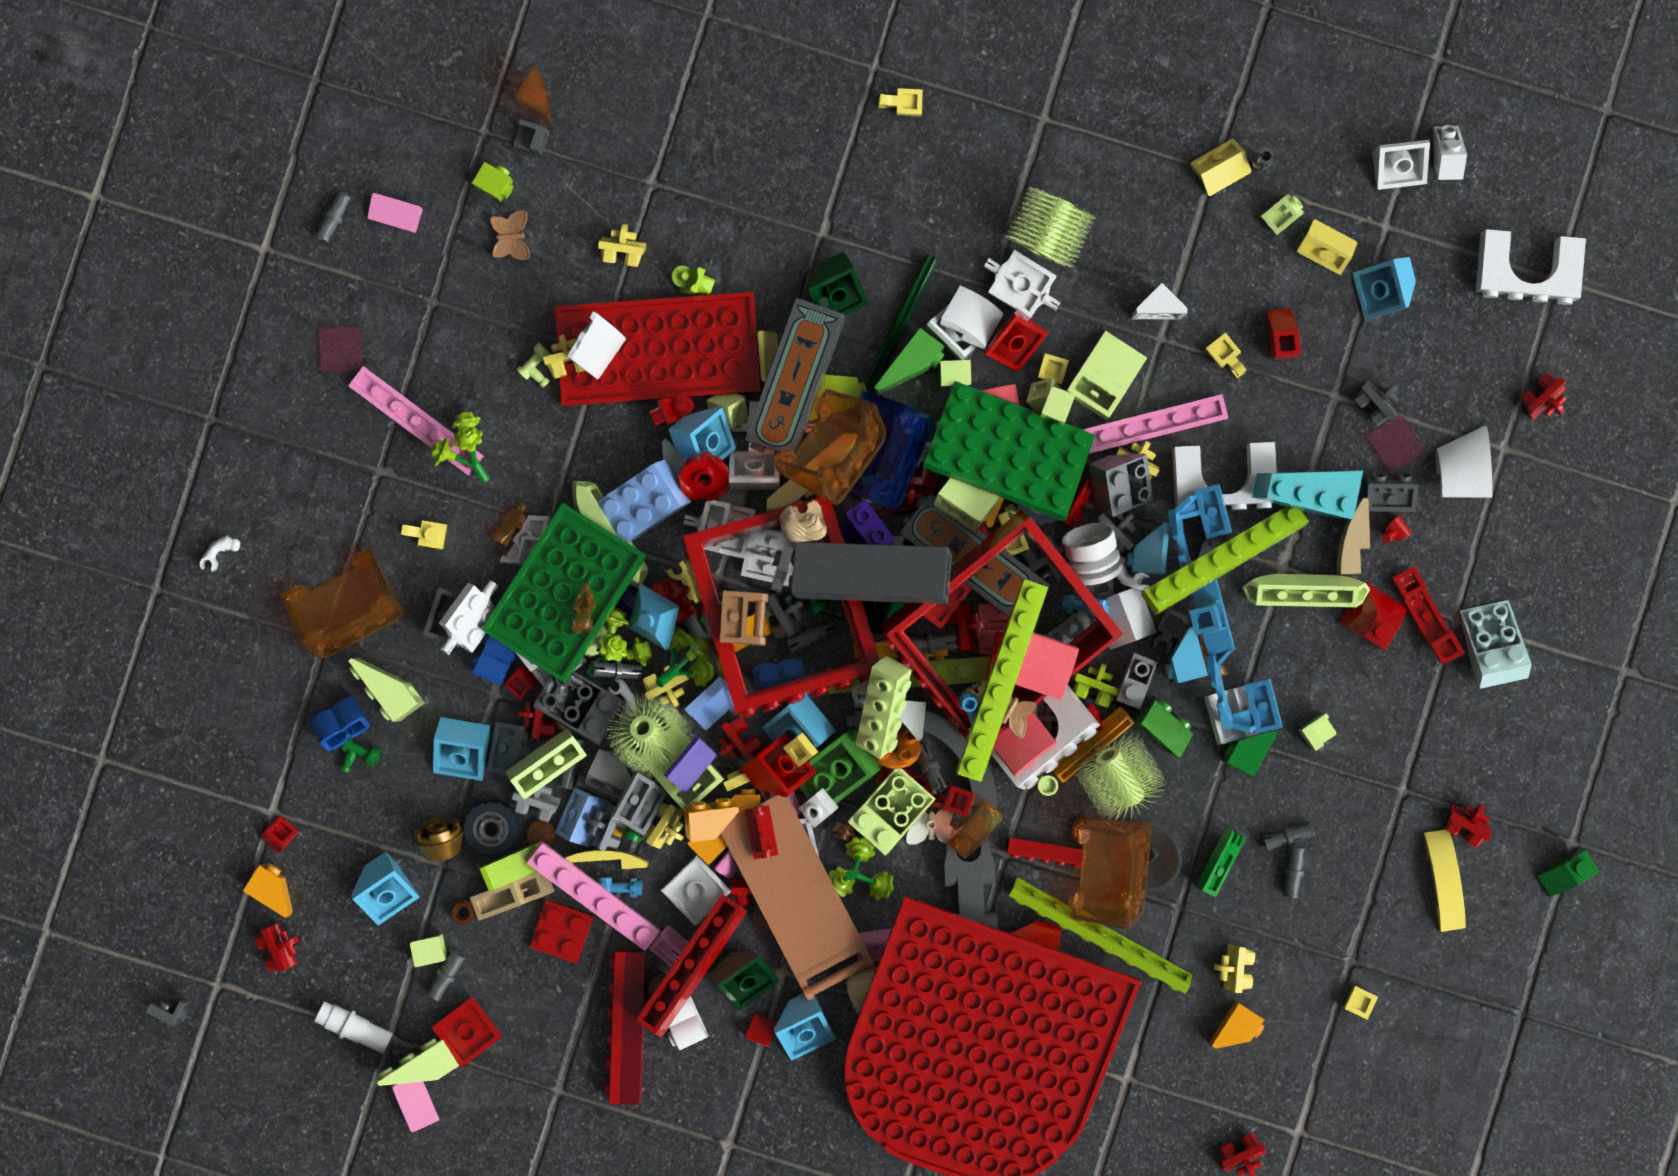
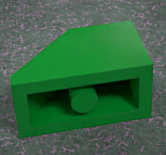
[1224,730,1278,777]
[1536,849,1600,897]

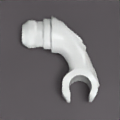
[200,535,240,572]
[1116,557,1150,591]
[608,679,637,724]

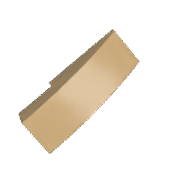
[1336,498,1370,575]
[470,871,554,921]

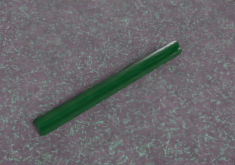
[864,255,938,392]

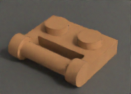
[719,591,768,646]

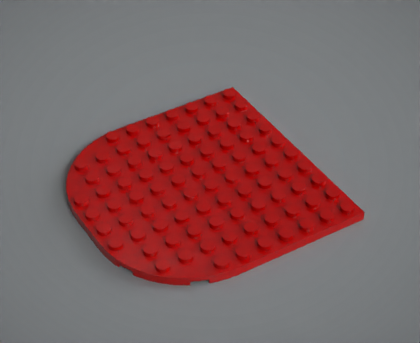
[844,895,1142,1176]

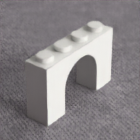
[1475,229,1586,305]
[1172,442,1277,510]
[991,684,1100,789]

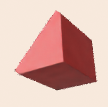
[983,309,1049,372]

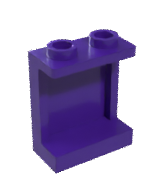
[838,500,895,545]

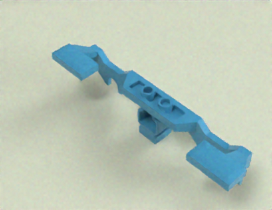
[1168,484,1283,733]

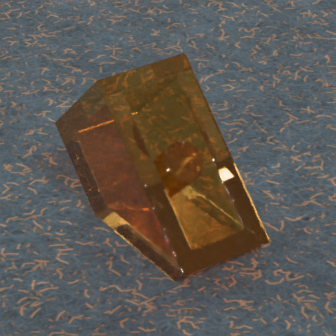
[946,799,1004,859]

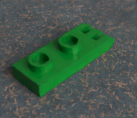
[1195,828,1245,898]

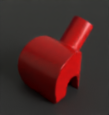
[1381,514,1413,544]

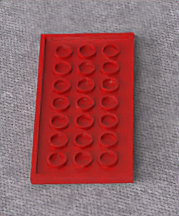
[555,292,761,407]

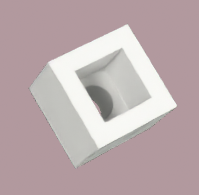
[798,788,839,828]

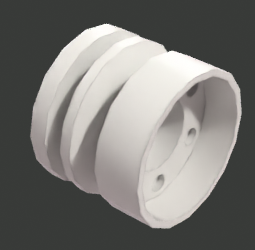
[1062,523,1123,585]

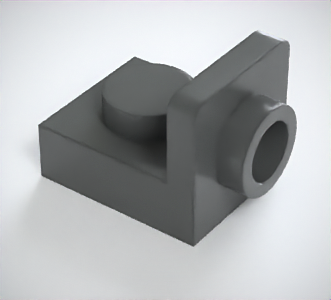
[145,999,189,1026]

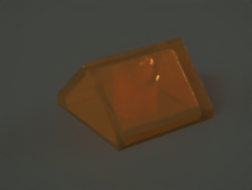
[514,66,555,125]

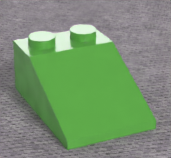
[874,328,945,396]
[1133,700,1193,758]
[799,727,883,803]

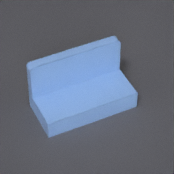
[684,677,730,730]
[555,787,610,848]

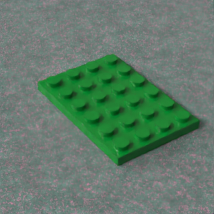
[923,381,1095,522]
[481,502,647,684]

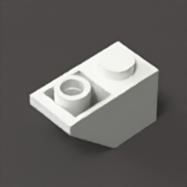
[1433,125,1467,180]

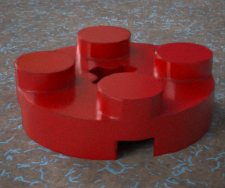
[679,451,729,501]

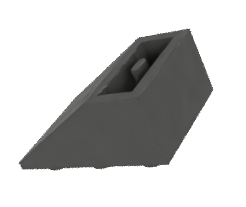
[533,672,624,747]

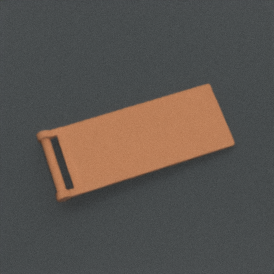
[721,795,875,1001]

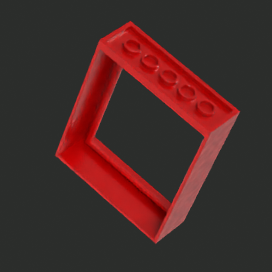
[681,495,880,719]
[879,510,1123,741]

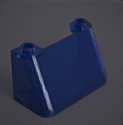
[826,389,932,509]

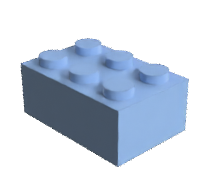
[597,459,692,543]

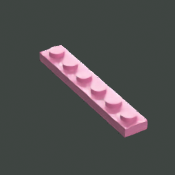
[348,366,484,476]
[1083,394,1228,454]
[526,841,661,951]

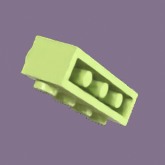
[856,655,911,759]

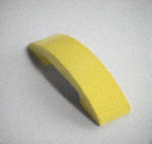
[1424,829,1466,932]
[565,849,648,869]

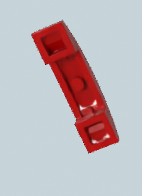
[1392,566,1465,665]
[875,766,976,818]

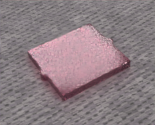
[319,325,363,374]
[1367,415,1425,473]

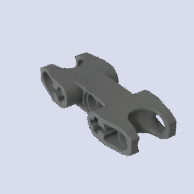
[943,836,998,928]

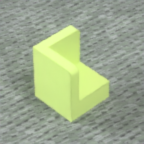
[939,360,971,389]
[1027,377,1062,414]
[1040,387,1075,425]
[707,393,748,429]
[1298,713,1336,751]
[410,934,448,967]

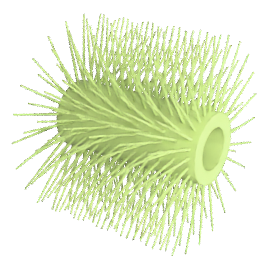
[1007,187,1095,267]
[607,694,694,781]
[1075,732,1165,822]

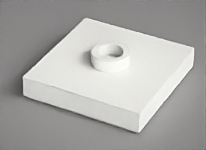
[661,855,732,926]

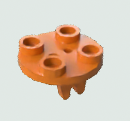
[873,727,921,769]

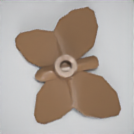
[490,210,530,261]
[1002,695,1036,739]

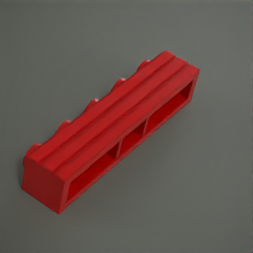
[1006,837,1087,868]

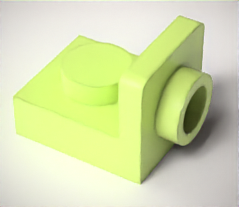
[1261,194,1304,235]

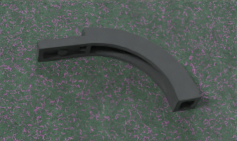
[847,710,998,807]

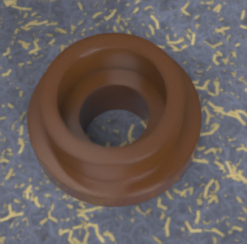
[830,822,855,841]
[450,899,476,925]

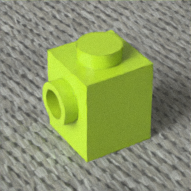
[472,162,514,202]

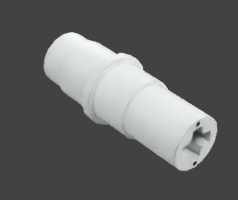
[314,1001,393,1054]

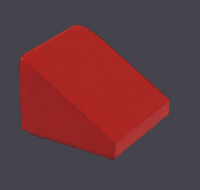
[503,664,540,702]
[261,816,299,854]
[745,1012,778,1047]

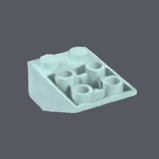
[1460,600,1532,689]

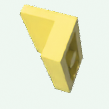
[1190,139,1251,196]
[1297,219,1357,275]

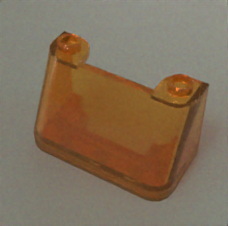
[773,389,886,505]
[281,547,404,658]
[1069,819,1152,930]

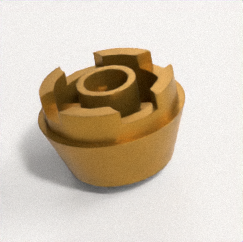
[414,816,463,861]

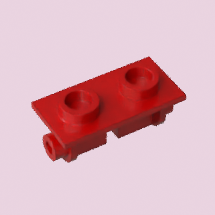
[1058,476,1093,529]
[744,805,778,859]

